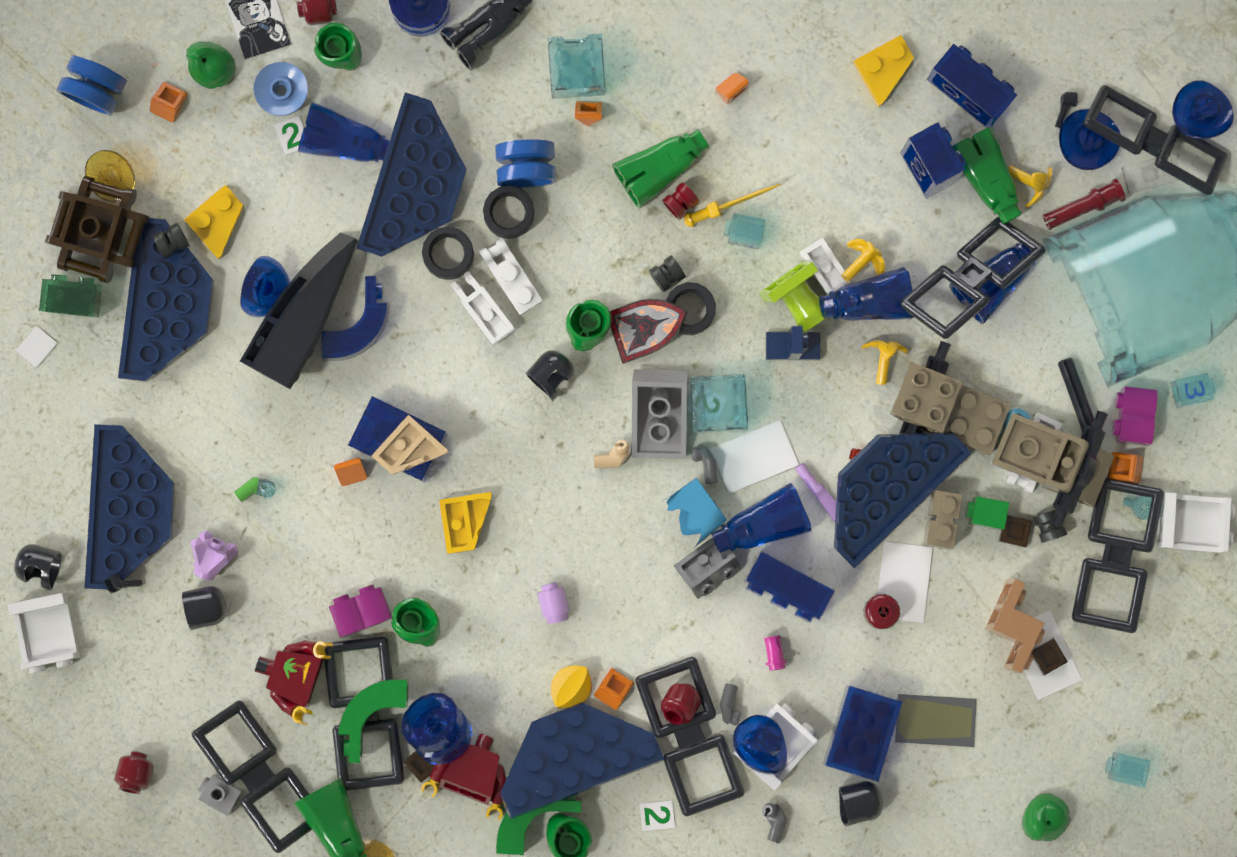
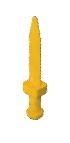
[684,183,782,227]

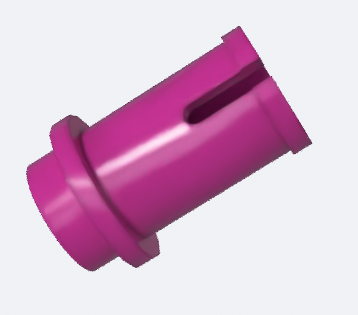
[764,636,787,671]

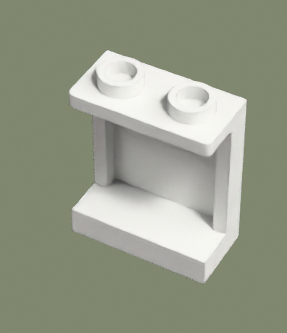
[1157,492,1235,553]
[8,593,80,674]
[732,703,819,791]

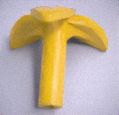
[1008,165,1053,208]
[841,239,885,282]
[861,340,909,385]

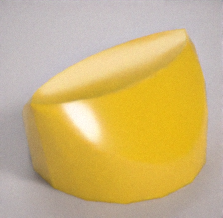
[551,665,592,708]

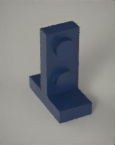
[765,326,820,361]

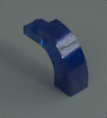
[322,276,389,361]

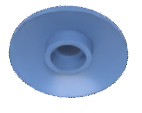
[253,62,308,116]

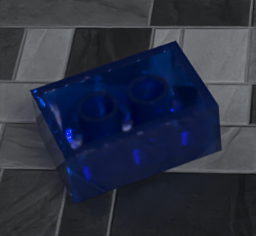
[926,43,1017,128]
[900,122,966,199]
[348,396,448,483]
[743,551,835,623]
[823,685,902,782]

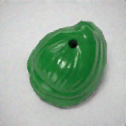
[314,23,362,71]
[186,41,236,89]
[565,299,612,352]
[391,598,440,647]
[1022,793,1070,841]
[546,813,592,857]

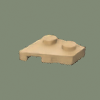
[372,415,449,475]

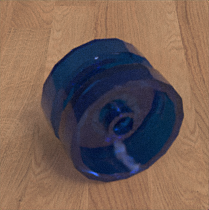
[389,0,450,37]
[401,693,473,765]

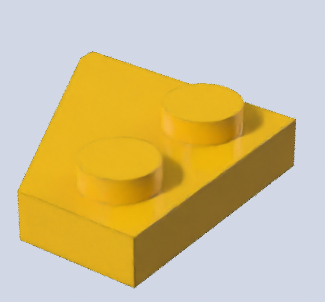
[853,35,914,107]
[184,185,244,260]
[439,492,492,554]

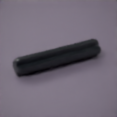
[1058,358,1094,432]

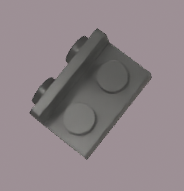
[674,533,741,599]

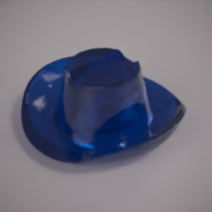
[1172,80,1234,139]
[1059,109,1120,170]
[240,256,290,318]
[733,715,787,774]

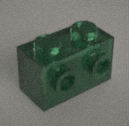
[39,274,102,318]

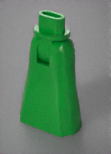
[946,126,1022,224]
[612,130,709,209]
[293,778,367,857]

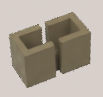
[923,490,963,550]

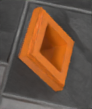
[575,101,602,126]

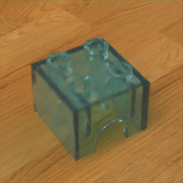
[547,33,606,99]
[689,374,748,435]

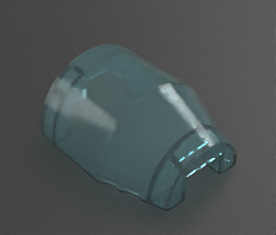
[1042,190,1237,388]

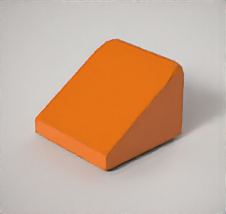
[715,73,749,104]
[150,82,188,122]
[1108,452,1144,484]
[334,458,367,486]
[594,668,634,710]

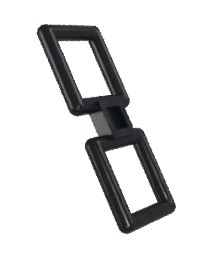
[1083,85,1228,195]
[900,216,1046,339]
[1071,478,1164,633]
[324,636,404,791]
[635,657,744,817]
[191,700,312,853]

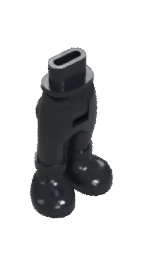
[439,0,533,71]

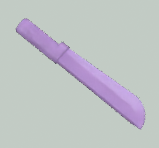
[795,463,836,522]

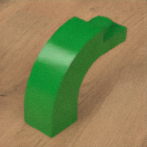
[338,679,409,763]
[496,795,582,855]

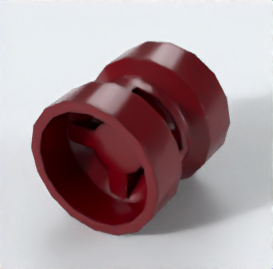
[662,182,700,220]

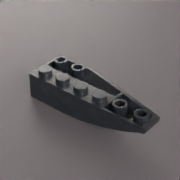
[240,232,358,390]

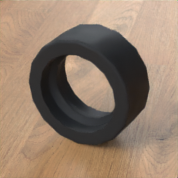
[483,185,535,239]
[422,226,474,280]
[666,282,716,335]

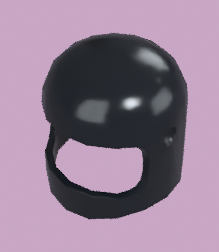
[525,350,574,402]
[14,544,62,591]
[182,586,227,630]
[838,781,883,827]

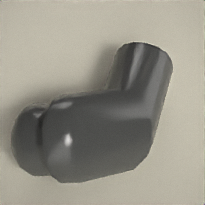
[692,445,718,484]
[720,684,741,726]
[762,802,787,844]

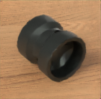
[152,222,190,259]
[648,255,686,293]
[1033,509,1068,543]

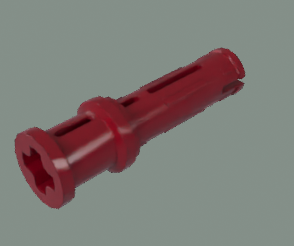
[1042,178,1126,230]

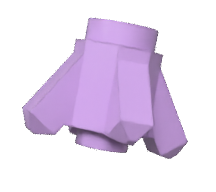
[190,531,238,581]

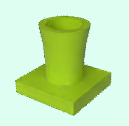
[759,261,832,332]

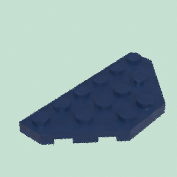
[356,92,467,257]
[118,218,214,382]
[84,424,175,590]
[834,432,971,569]
[500,703,664,820]

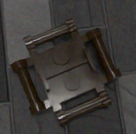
[44,176,149,284]

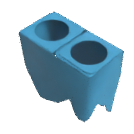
[661,478,727,548]

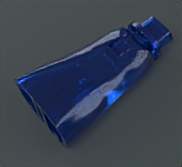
[298,101,390,163]
[949,243,1036,325]
[819,267,916,321]
[711,483,812,553]

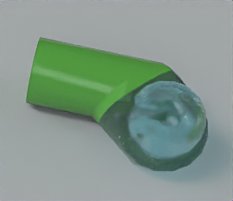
[234,477,275,502]

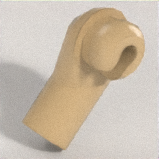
[594,440,631,468]

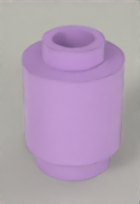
[537,582,570,624]

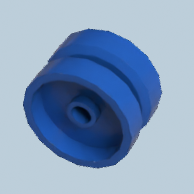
[56,55,127,116]
[495,139,556,188]

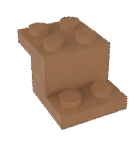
[985,578,1045,673]

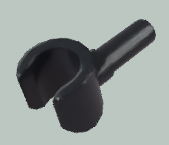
[1055,92,1078,129]
[104,573,142,593]

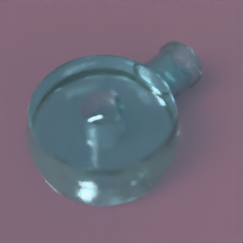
[1123,495,1152,520]

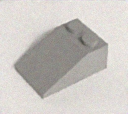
[632,369,688,459]

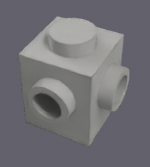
[198,774,245,816]

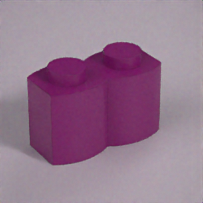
[1112,386,1157,446]
[328,584,392,638]

